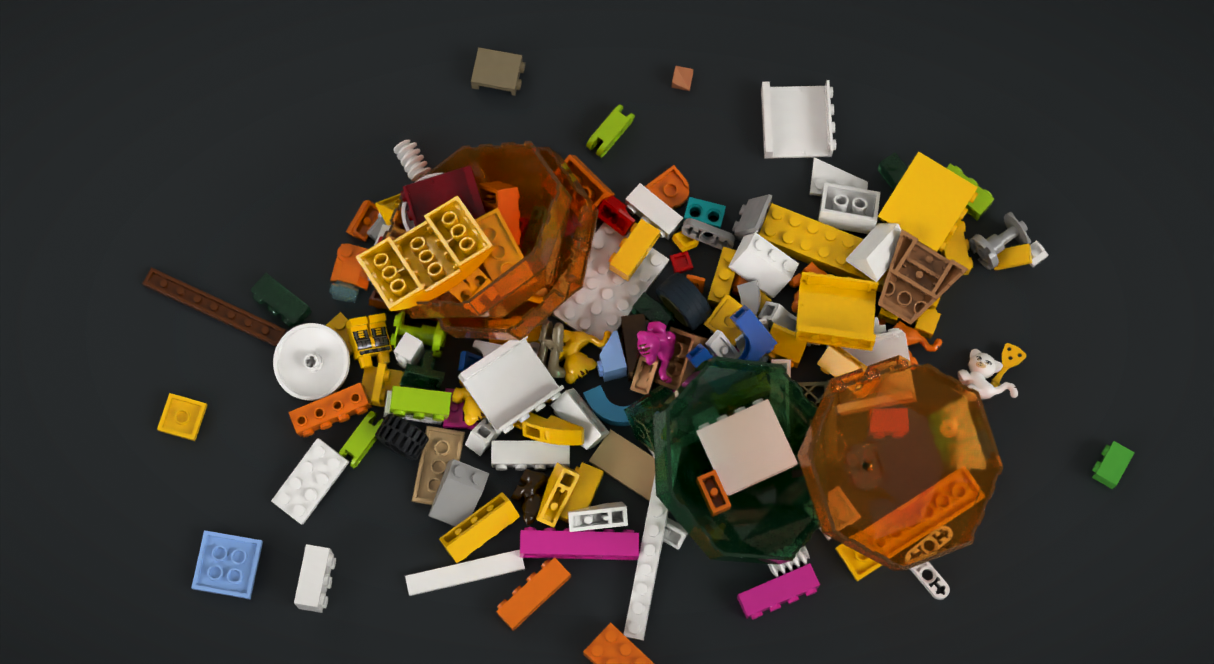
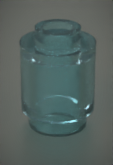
[329,280,359,303]

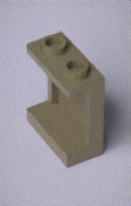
[471,47,525,96]

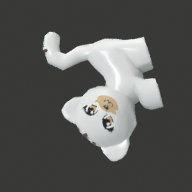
[958,349,1018,402]

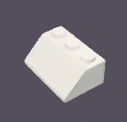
[818,182,880,234]
[728,232,799,298]

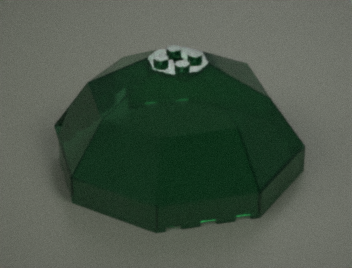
[653,356,828,565]

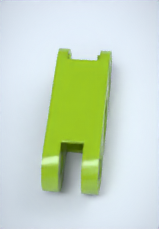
[586,104,635,158]
[339,411,384,468]

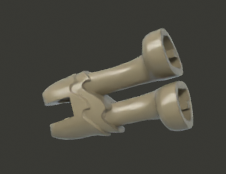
[537,320,566,378]

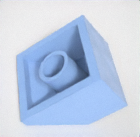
[597,331,627,382]

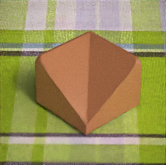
[671,66,694,91]

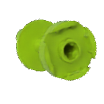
[390,310,448,357]

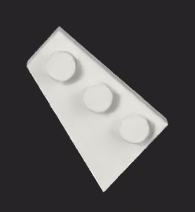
[809,157,868,196]

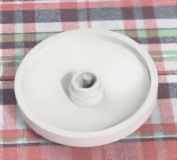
[273,323,350,401]

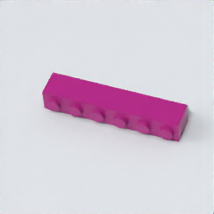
[520,527,639,560]

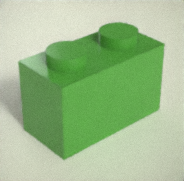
[1092,441,1135,489]

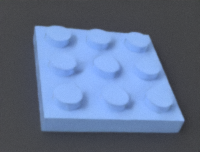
[191,530,263,600]

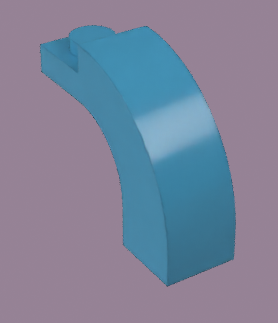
[583,385,638,426]

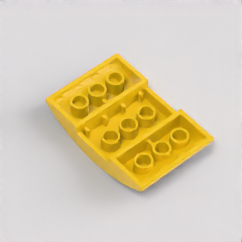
[356,195,494,311]

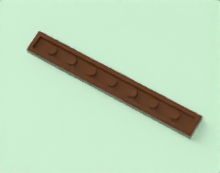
[142,267,288,347]

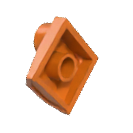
[330,244,370,291]

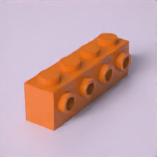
[289,383,372,437]

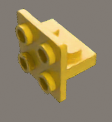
[362,363,403,407]

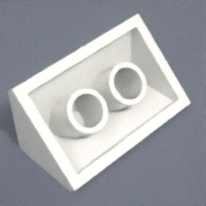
[845,223,901,282]

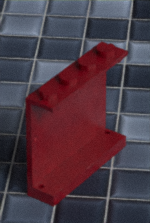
[400,165,486,227]

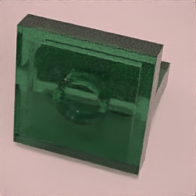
[400,349,445,391]

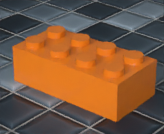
[583,623,654,664]

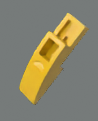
[513,412,584,446]

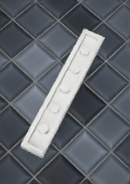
[405,550,525,596]

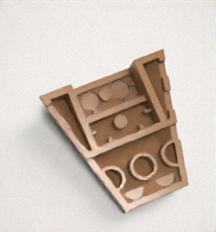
[878,229,968,325]

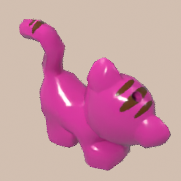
[637,321,676,384]

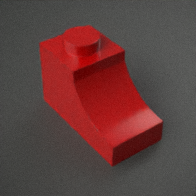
[595,196,636,237]

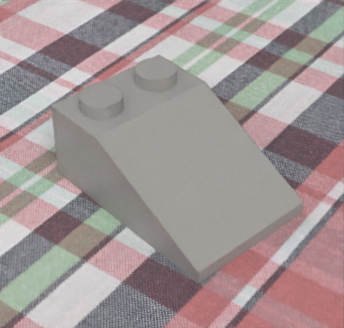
[732,194,772,241]
[428,459,489,527]

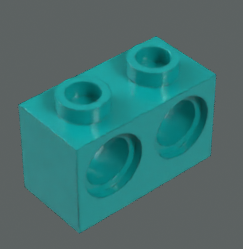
[683,197,726,229]

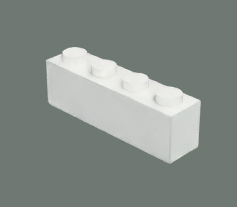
[491,441,570,471]

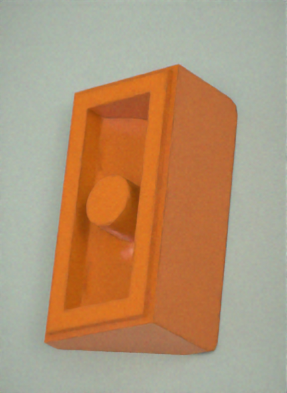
[346,200,379,242]

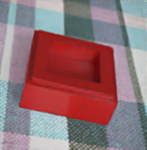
[669,250,694,273]

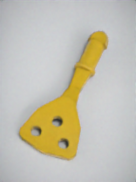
[991,343,1027,387]

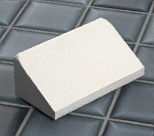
[663,517,690,550]

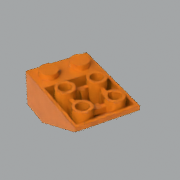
[478,181,521,245]

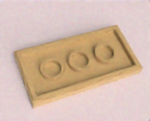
[412,426,465,505]
[589,429,658,502]

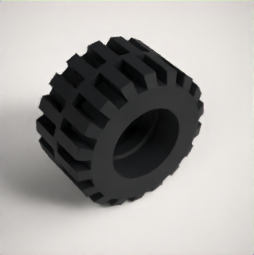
[375,414,429,460]

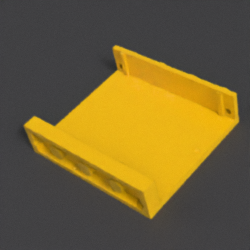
[878,152,978,252]
[795,272,879,351]

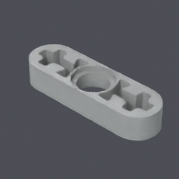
[682,218,735,250]

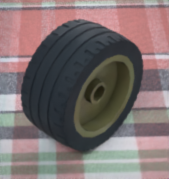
[655,272,712,332]

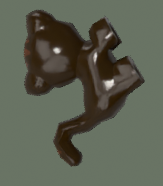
[511,469,549,525]

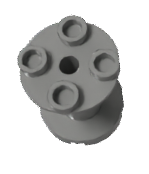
[969,212,1031,270]

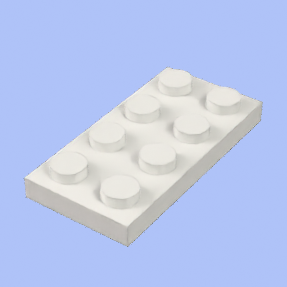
[271,438,349,525]

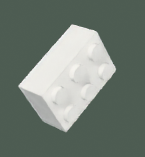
[294,544,336,613]

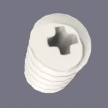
[393,139,431,182]
[765,541,810,578]

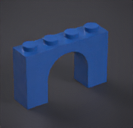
[686,305,777,394]

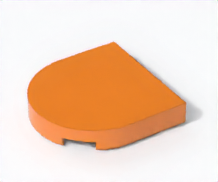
[644,165,689,209]

